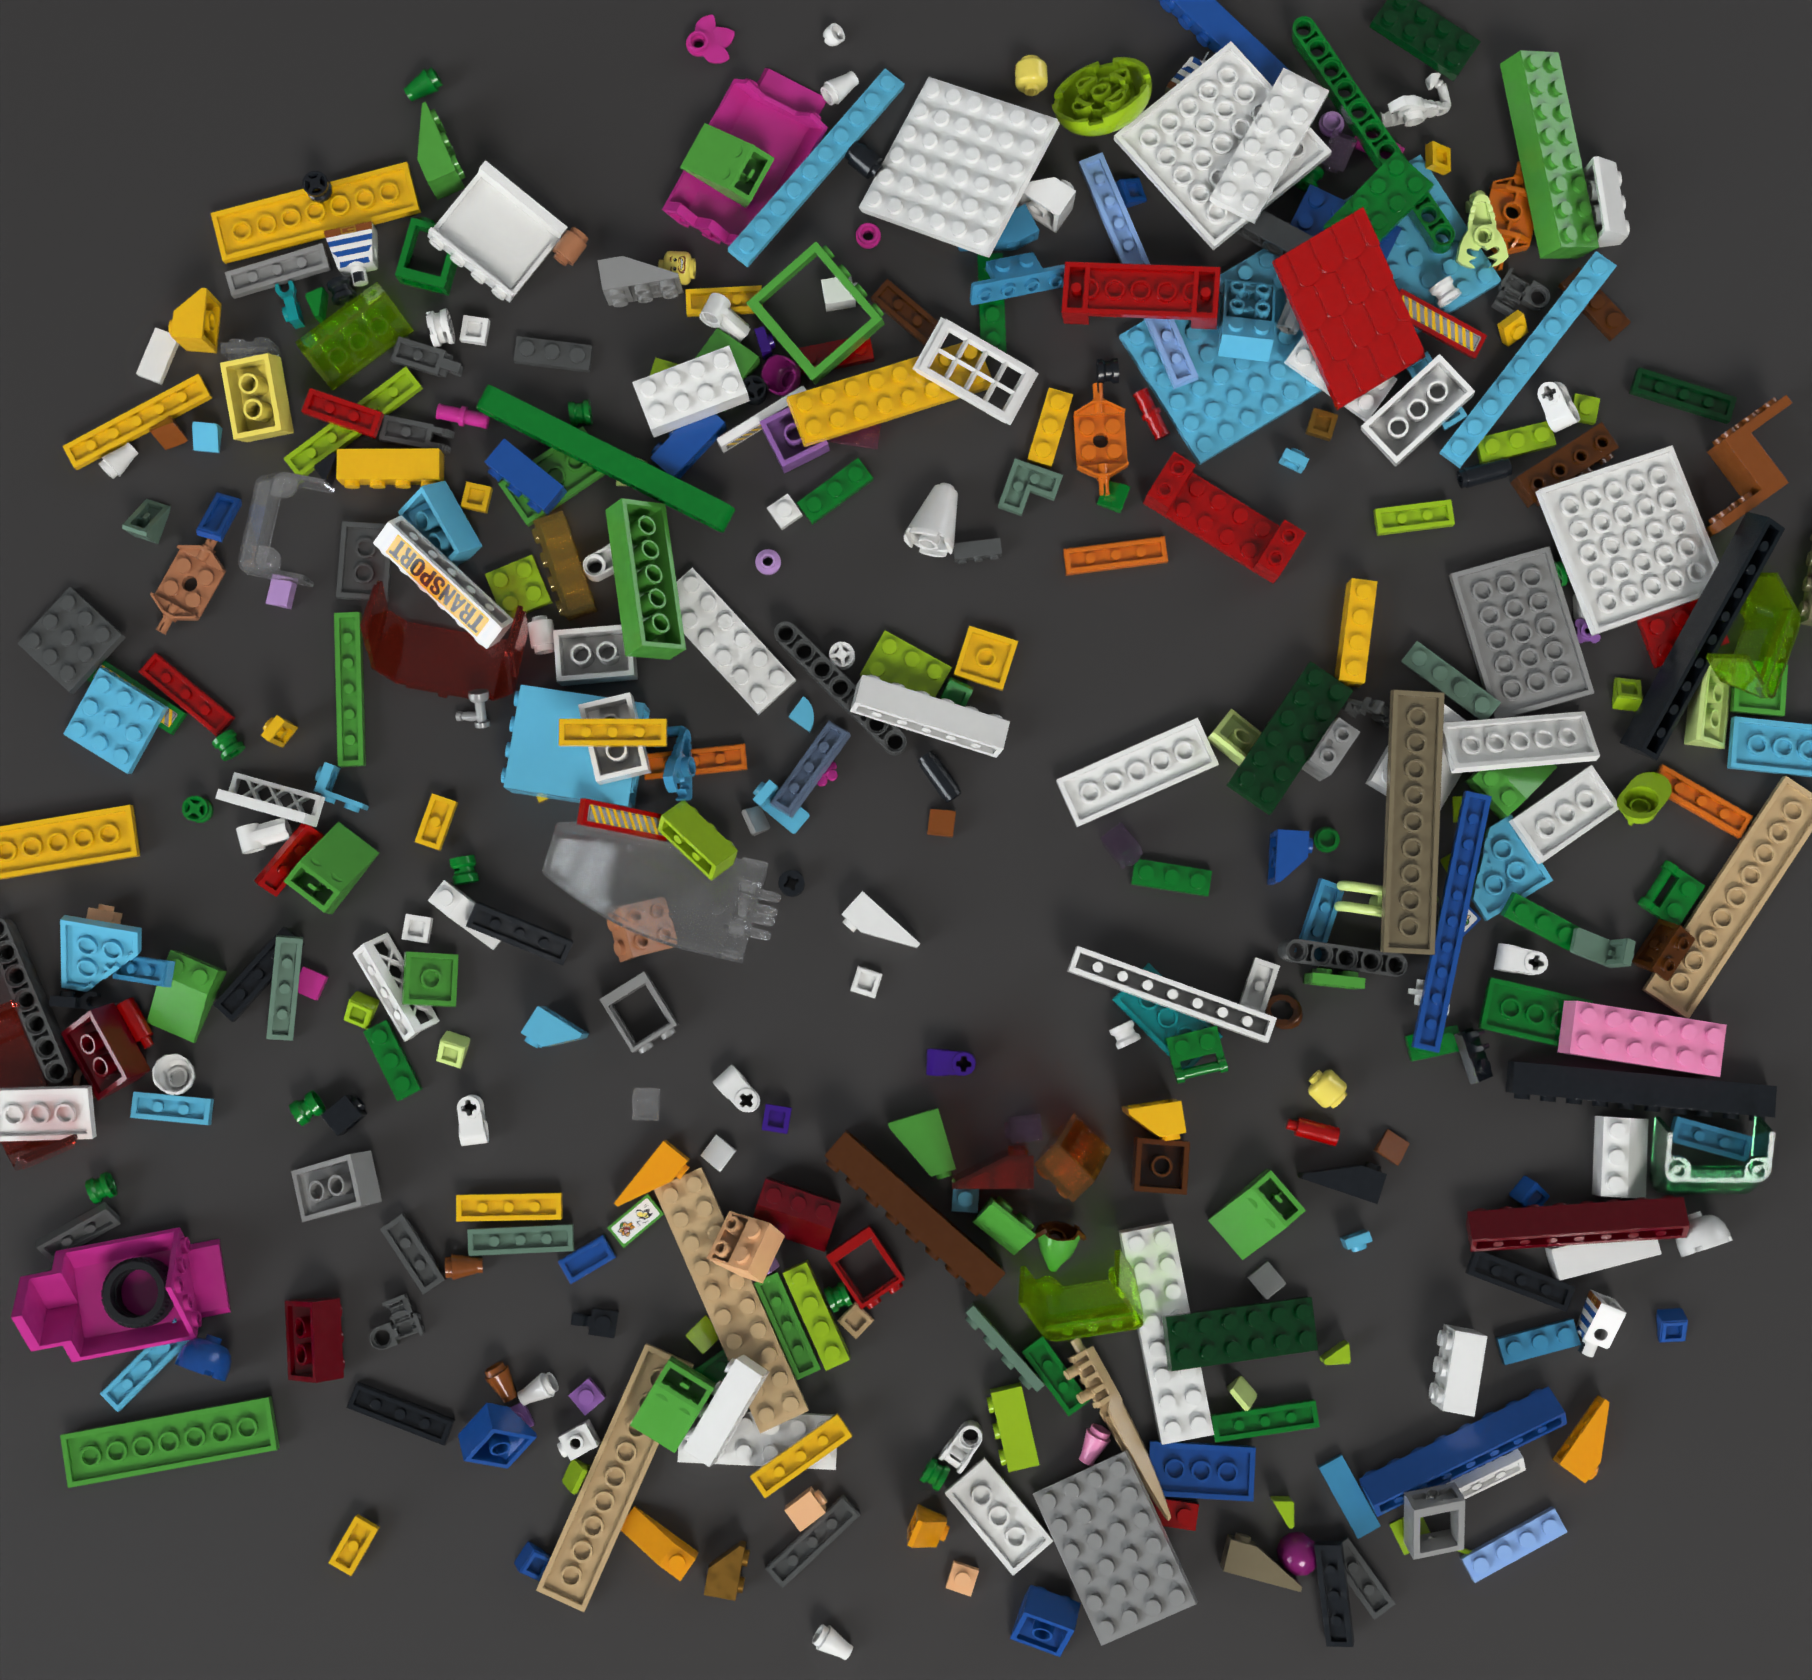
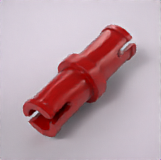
[1132,388,1170,441]

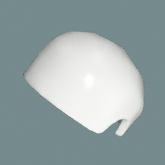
[152,1053,196,1095]

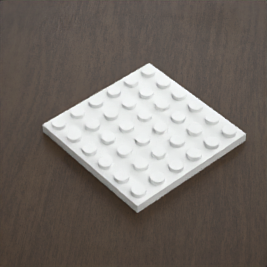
[1114,41,1332,250]
[859,77,1060,258]
[1535,445,1719,636]

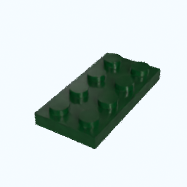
[1369,0,1481,82]

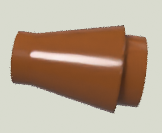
[445,1254,483,1280]
[484,1361,517,1403]

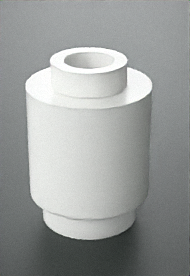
[527,615,554,655]

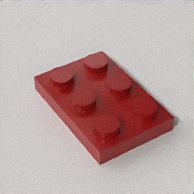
[1637,600,1730,669]

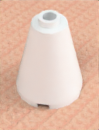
[904,483,958,557]

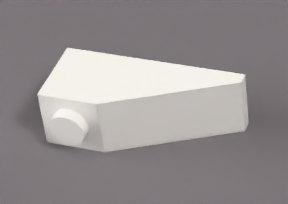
[428,880,501,950]
[842,891,920,948]

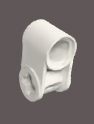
[1537,382,1580,433]
[583,544,614,582]
[1494,943,1548,975]
[713,1064,760,1113]
[457,1094,489,1146]
[938,1420,982,1474]

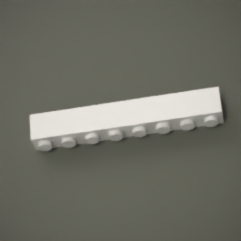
[1067,946,1277,1043]

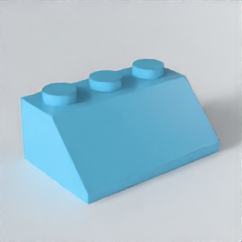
[398,481,482,566]

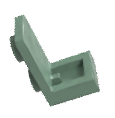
[1570,928,1636,968]

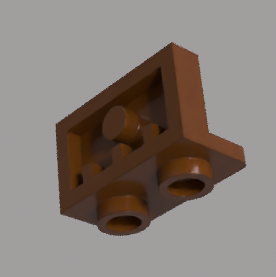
[1632,919,1695,981]

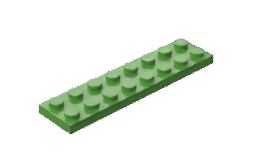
[60,1396,280,1488]

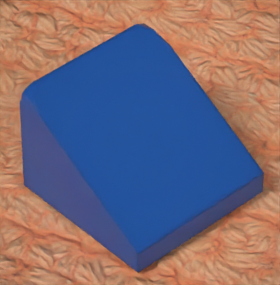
[1116,177,1147,208]
[1509,1176,1550,1208]
[1656,1308,1688,1343]
[514,1541,551,1581]

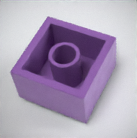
[759,407,830,474]

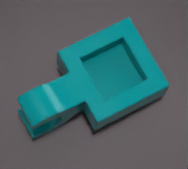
[275,280,306,329]

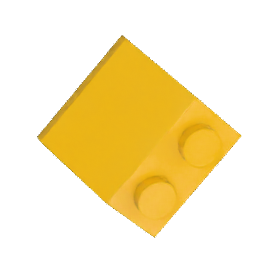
[168,288,222,353]

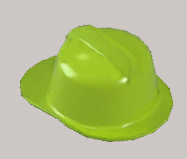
[1617,772,1672,826]

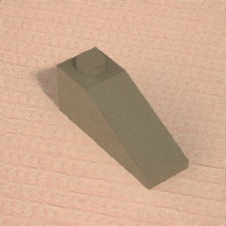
[1220,1532,1302,1592]

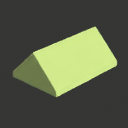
[1684,664,1732,749]
[1207,708,1262,766]

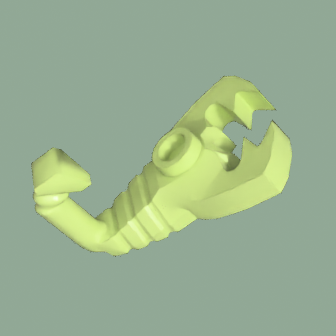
[1455,190,1509,269]

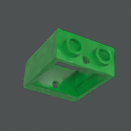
[395,217,457,296]

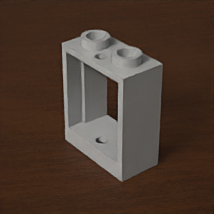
[1302,717,1360,781]
[599,972,679,1054]
[1404,1482,1465,1560]

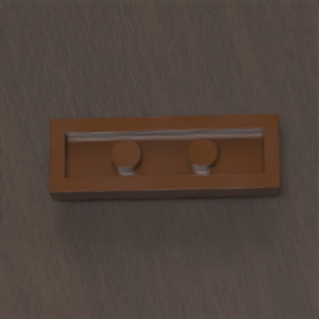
[1558,267,1631,341]
[871,279,938,346]

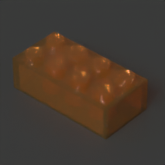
[1034,1113,1112,1202]

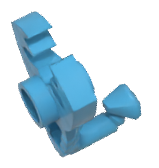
[654,726,696,801]

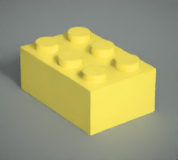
[220,353,294,442]

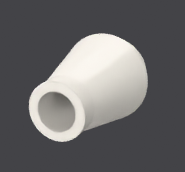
[820,71,859,106]
[98,442,138,479]
[517,1372,559,1406]
[812,1624,853,1660]

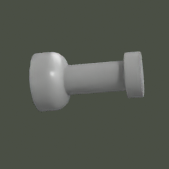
[455,689,490,728]

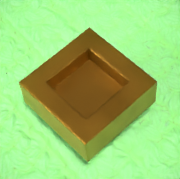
[1305,408,1338,441]

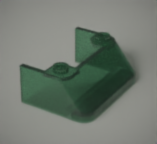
[1650,1117,1775,1194]

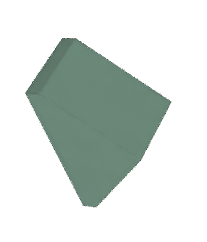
[122,499,170,544]

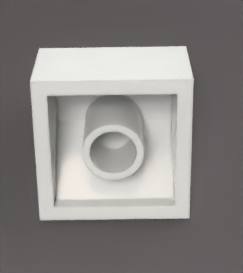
[1017,177,1076,233]

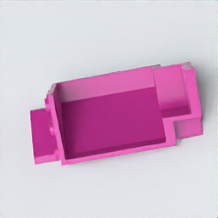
[11,1227,231,1362]

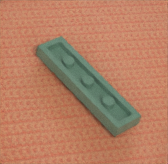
[1401,641,1501,720]
[266,935,303,1041]
[467,1224,575,1256]
[965,1303,1045,1392]

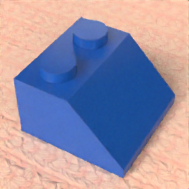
[1267,829,1313,885]
[458,1403,537,1469]
[1010,1585,1081,1657]

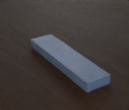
[770,721,851,818]

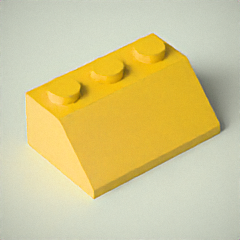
[1121,1099,1187,1141]

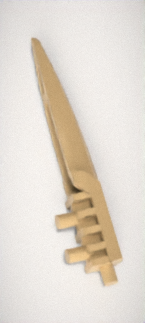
[1063,1337,1171,1521]

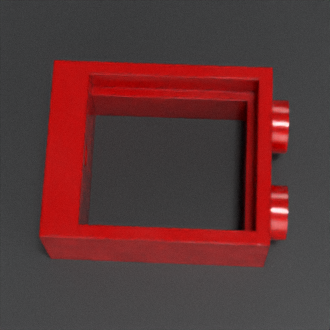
[826,1225,905,1309]

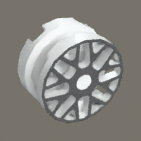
[426,308,455,347]

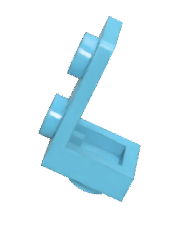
[314,762,369,813]
[753,780,810,834]

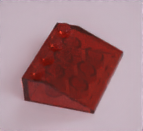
[951,1145,1034,1189]

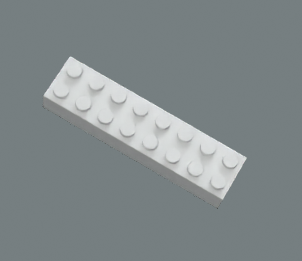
[1118,1221,1214,1445]

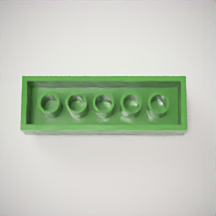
[605,498,686,660]

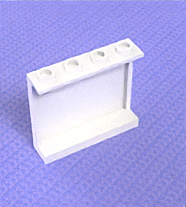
[427,160,568,303]

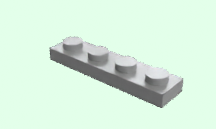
[225,243,331,299]

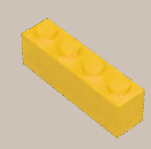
[336,448,444,489]
[1334,578,1378,688]

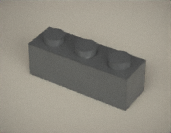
[953,538,1002,564]

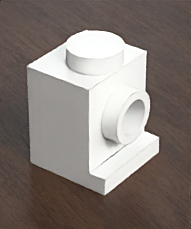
[557,1419,601,1461]

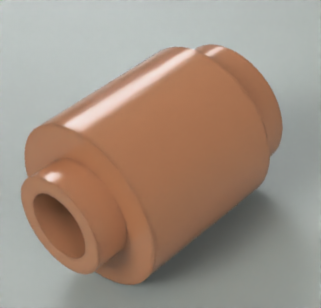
[552,227,589,266]

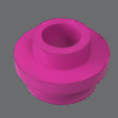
[856,223,881,249]

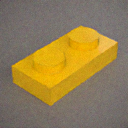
[261,715,298,748]
[415,793,458,851]
[328,1514,380,1576]

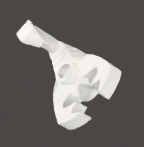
[1378,73,1451,127]

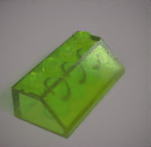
[295,282,414,391]

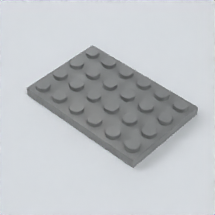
[1449,546,1594,719]
[1033,1450,1198,1646]

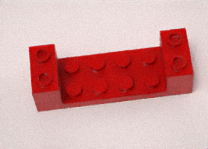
[1061,262,1221,330]
[1143,451,1306,584]

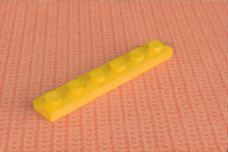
[62,374,213,470]

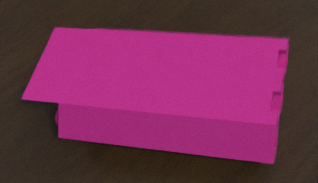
[662,68,828,259]

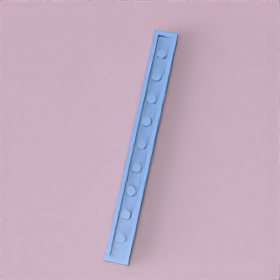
[1079,152,1198,389]

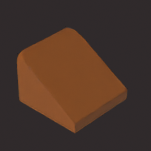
[149,415,188,450]
[927,809,956,838]
[1373,1129,1410,1166]

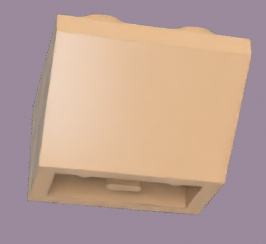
[707,1211,785,1283]

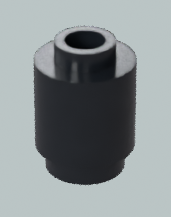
[845,141,883,179]

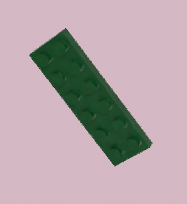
[1226,661,1353,815]
[1162,1296,1318,1371]

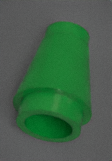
[403,67,443,102]

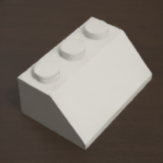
[1583,156,1630,247]
[1592,1116,1649,1198]

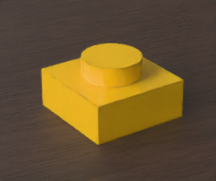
[1425,141,1451,175]
[1497,310,1529,347]
[461,481,493,513]

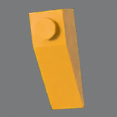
[614,1140,690,1207]
[1552,1395,1610,1484]
[907,1504,950,1548]
[621,1506,699,1581]

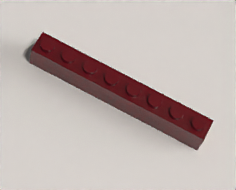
[1466,1195,1690,1252]

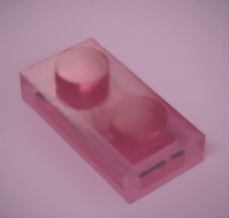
[827,423,881,449]

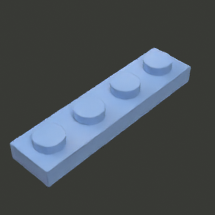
[1460,1506,1567,1583]

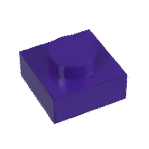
[754,326,776,360]
[762,1104,792,1134]

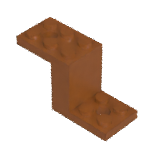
[1706,395,1792,538]

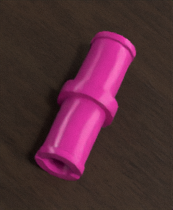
[436,403,490,429]

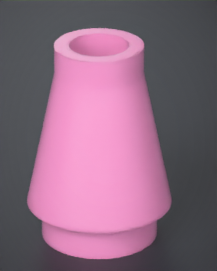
[1079,1423,1111,1466]

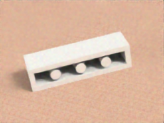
[1544,1239,1662,1281]
[683,1354,770,1467]

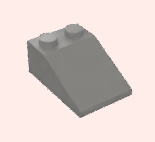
[291,1150,382,1222]

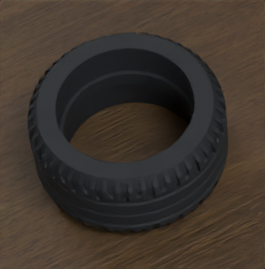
[101,1257,174,1328]

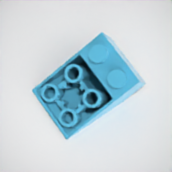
[1217,279,1276,362]

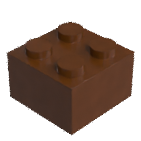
[1131,1136,1190,1195]

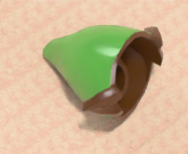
[1033,1221,1086,1272]

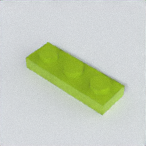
[1476,421,1557,463]
[1373,499,1455,536]

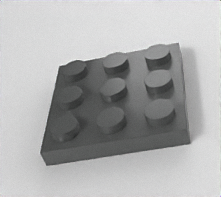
[17,587,126,694]

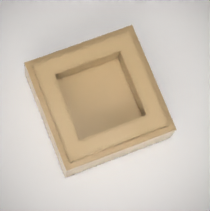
[837,1301,874,1339]

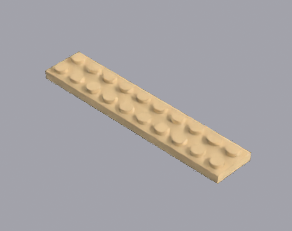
[1642,776,1812,1019]
[654,1167,809,1433]
[536,1343,694,1612]

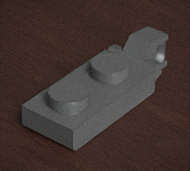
[390,336,465,378]

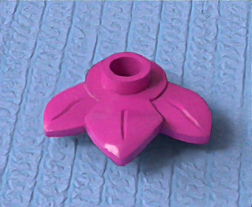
[686,15,735,64]

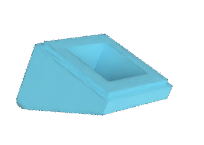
[192,422,223,453]

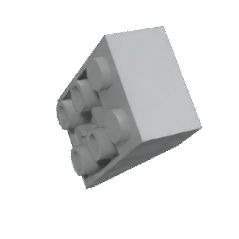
[597,256,684,307]

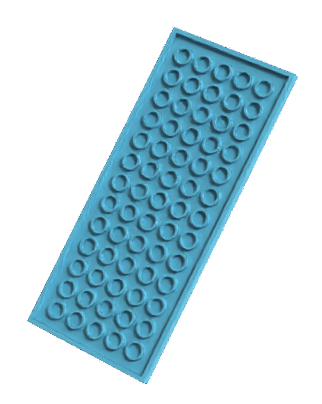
[1119,154,1502,465]

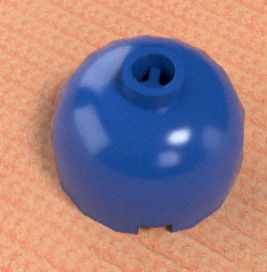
[175,1334,232,1381]

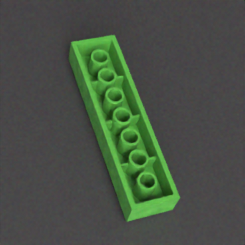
[1500,50,1599,259]

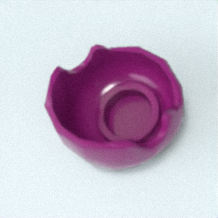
[761,354,801,396]
[1277,1532,1317,1576]

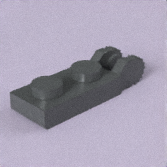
[379,415,455,454]

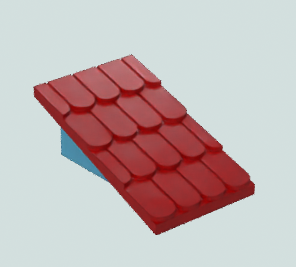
[1272,207,1426,410]

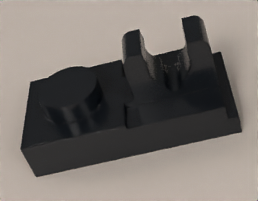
[1454,1027,1493,1084]

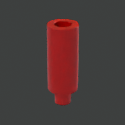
[116,997,154,1049]
[1286,1117,1340,1146]

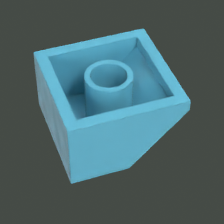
[521,1006,589,1048]

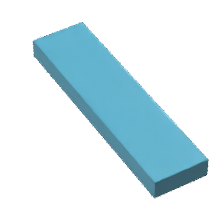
[100,1318,189,1412]

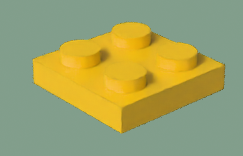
[953,626,1018,691]

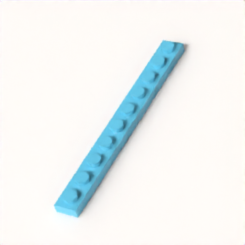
[728,69,905,267]
[1439,251,1617,468]

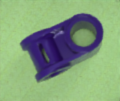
[926,1049,976,1076]

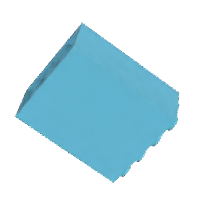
[501,685,650,808]

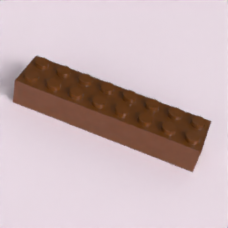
[824,1129,1006,1297]

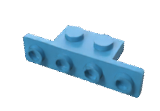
[969,252,1065,305]

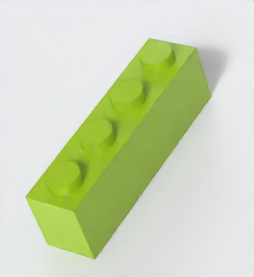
[782,1259,851,1371]

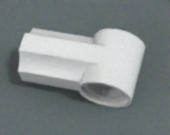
[700,293,750,343]
[236,818,292,854]

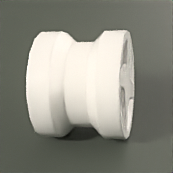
[1429,276,1462,308]
[829,642,855,670]
[1109,1020,1141,1049]

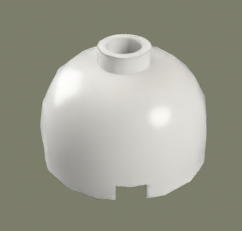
[1675,1211,1733,1257]

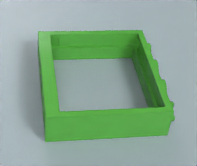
[746,242,885,385]

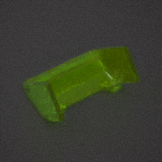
[1706,573,1801,699]
[1018,1250,1144,1341]

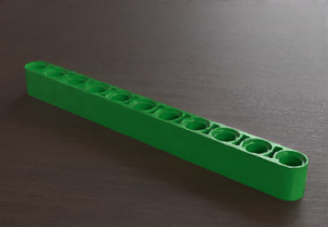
[1291,16,1455,254]
[475,385,736,533]

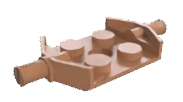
[150,538,226,635]

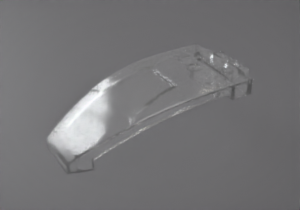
[542,822,781,964]

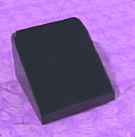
[314,452,337,487]

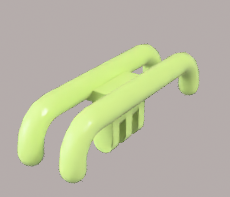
[1334,880,1439,917]

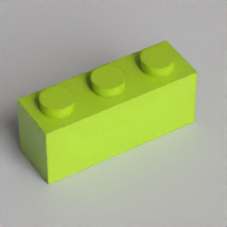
[657,801,738,881]
[986,1382,1039,1472]

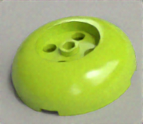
[1052,57,1152,136]

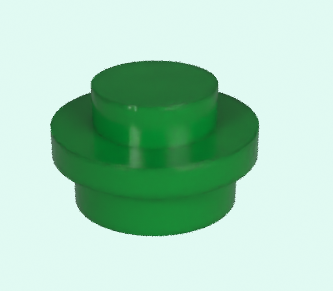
[1313,827,1340,853]

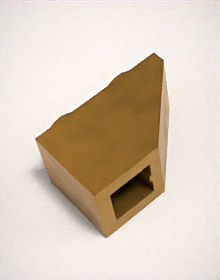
[704,1540,750,1601]

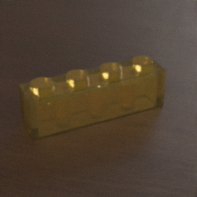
[531,511,598,621]

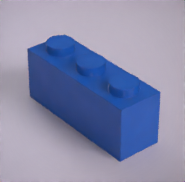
[650,414,727,479]
[485,438,567,515]

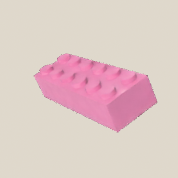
[1557,1001,1727,1077]

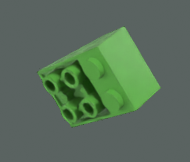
[417,102,466,200]
[680,123,775,208]
[283,821,380,914]
[1208,1168,1306,1260]
[972,1196,1036,1255]
[630,1356,717,1453]

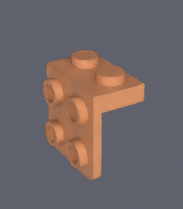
[607,897,677,962]

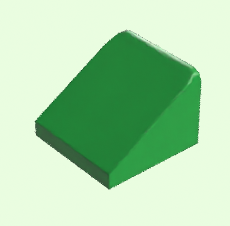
[305,287,329,324]
[1096,481,1131,513]

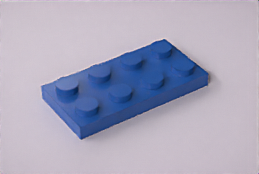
[1290,184,1402,260]
[1148,1440,1256,1502]

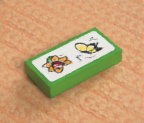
[607,1193,664,1248]

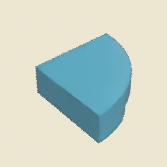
[789,696,814,733]

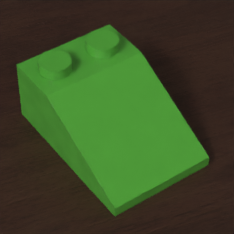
[1465,764,1557,819]
[147,950,227,1043]

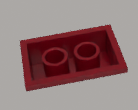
[61,1002,151,1101]
[753,1177,841,1252]
[285,1297,345,1383]

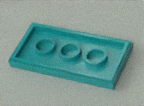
[1112,963,1223,1069]

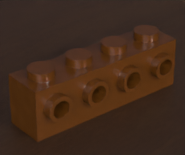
[1511,422,1619,508]

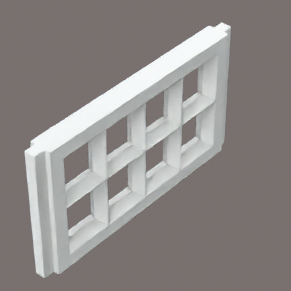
[912,317,1039,425]

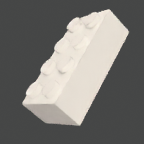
[632,346,750,437]
[1361,354,1475,467]

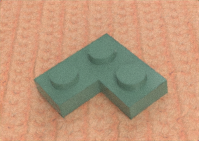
[998,459,1063,516]

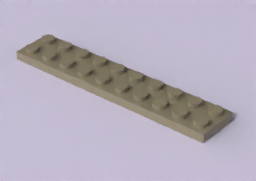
[1380,690,1445,955]

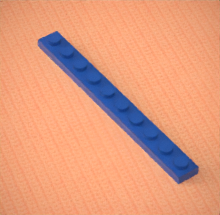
[1411,791,1492,1053]

